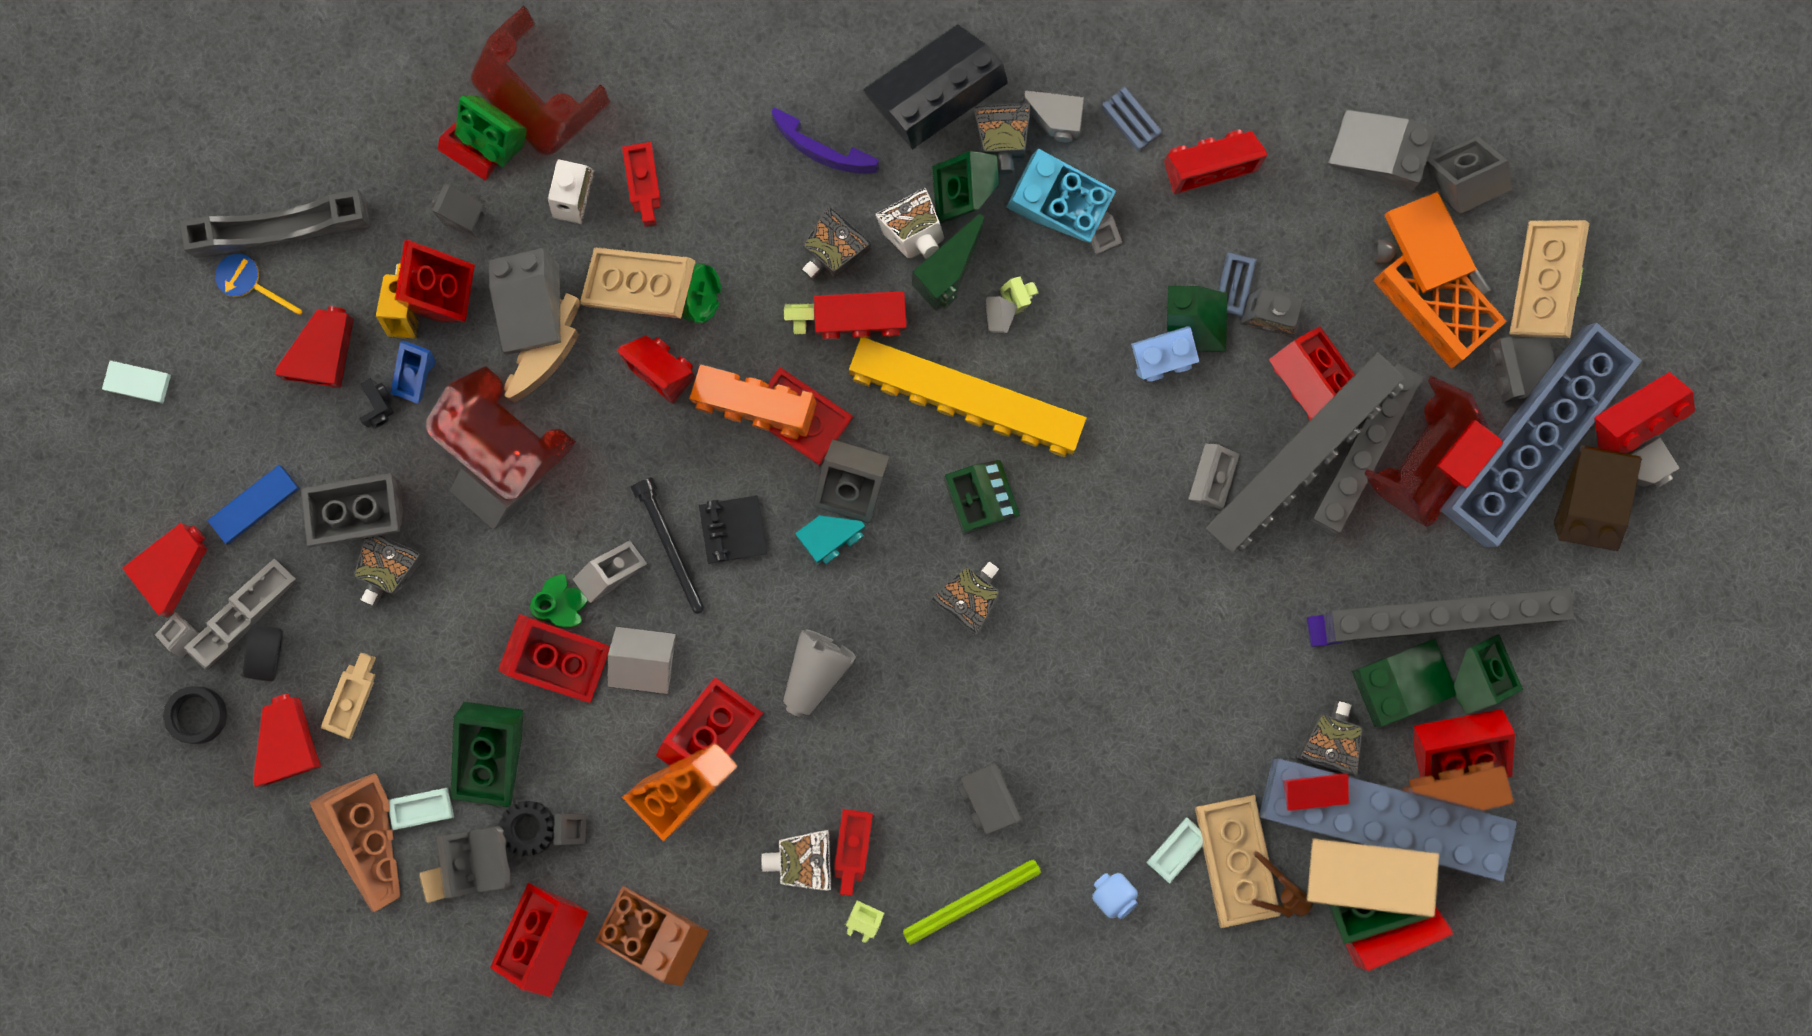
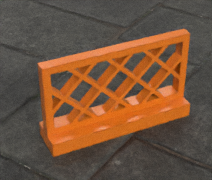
[1373,255,1507,369]

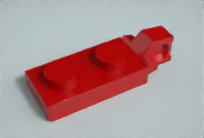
[622,142,661,227]
[834,809,873,896]

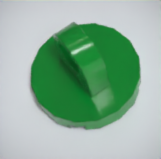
[682,263,721,323]

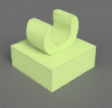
[999,276,1038,314]
[784,304,815,334]
[846,900,884,943]

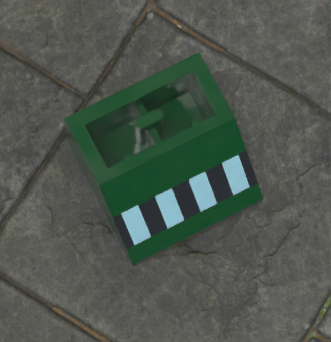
[944,460,1020,536]

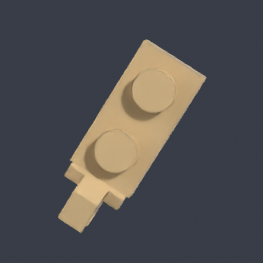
[321,653,376,739]

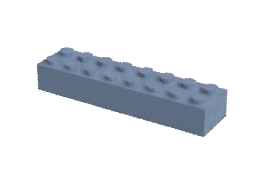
[1440,323,1642,548]
[1259,759,1517,881]

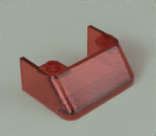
[471,5,610,155]
[1364,376,1491,527]

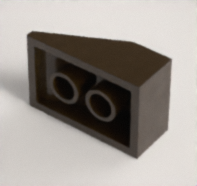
[1554,445,1642,551]

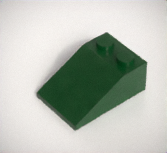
[912,213,984,310]
[1351,639,1456,727]
[450,702,523,807]

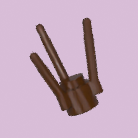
[1251,851,1313,918]

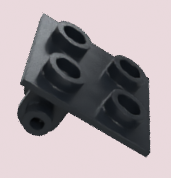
[699,495,767,564]

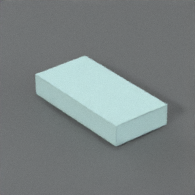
[102,361,171,404]
[388,788,454,830]
[1146,817,1203,883]

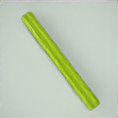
[903,860,1041,944]

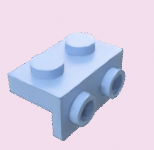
[1131,326,1200,381]

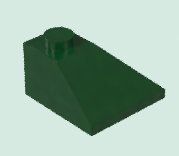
[932,151,999,223]
[1167,286,1227,352]
[1454,634,1523,714]

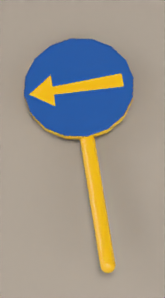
[215,253,302,315]

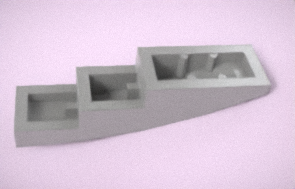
[184,559,296,671]

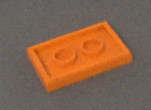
[1384,192,1477,293]

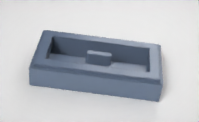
[1101,87,1162,151]
[1218,253,1257,317]

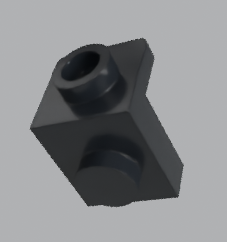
[359,378,394,428]

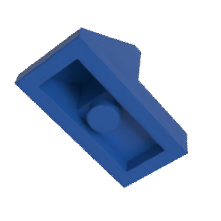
[390,340,436,403]

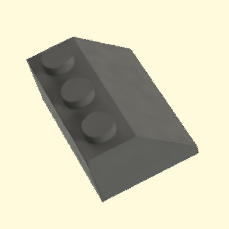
[301,473,403,548]

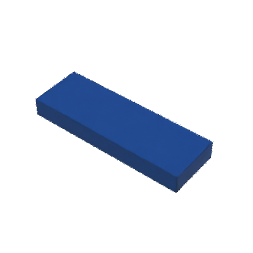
[207,465,300,544]

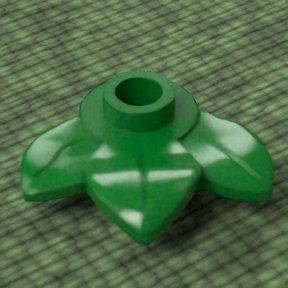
[530,574,588,629]

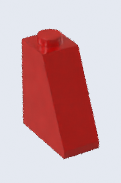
[275,306,354,388]
[122,523,207,617]
[253,694,321,787]

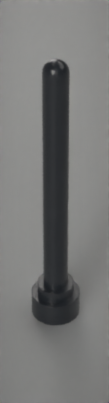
[631,477,704,614]

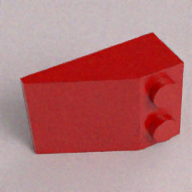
[395,240,475,323]
[617,335,695,404]
[498,613,610,703]
[656,677,763,766]

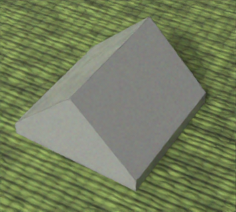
[608,627,676,694]

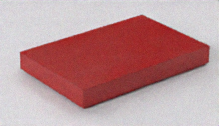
[768,367,853,466]

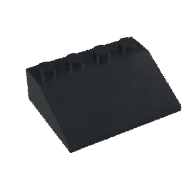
[863,24,1008,150]

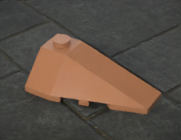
[309,774,401,912]

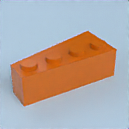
[689,365,817,439]
[622,744,737,842]

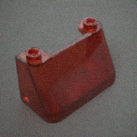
[426,366,576,500]

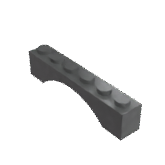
[180,190,371,259]
[1307,363,1423,537]

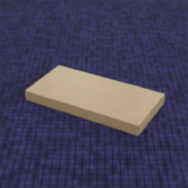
[1510,220,1589,338]
[580,247,695,319]
[1194,795,1281,928]
[1307,839,1439,917]

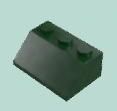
[1328,904,1431,944]

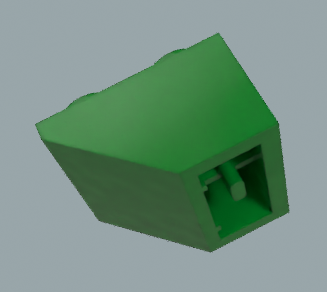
[455,95,527,167]

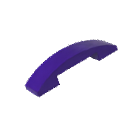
[771,107,879,173]

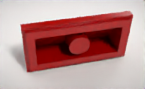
[438,121,497,181]
[1437,420,1503,488]
[1283,773,1349,811]

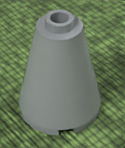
[783,629,856,717]

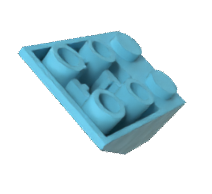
[1006,149,1116,243]

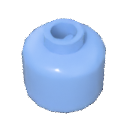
[1093,873,1138,919]

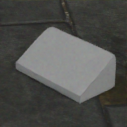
[1189,444,1240,510]

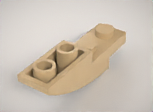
[504,293,581,403]

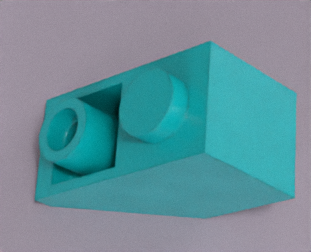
[795,515,865,565]

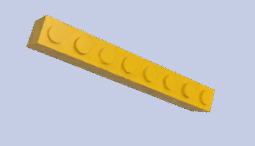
[849,338,1087,457]

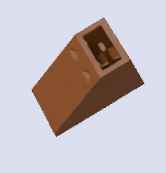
[1401,762,1514,810]
[595,886,709,986]

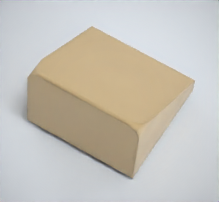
[420,867,445,903]

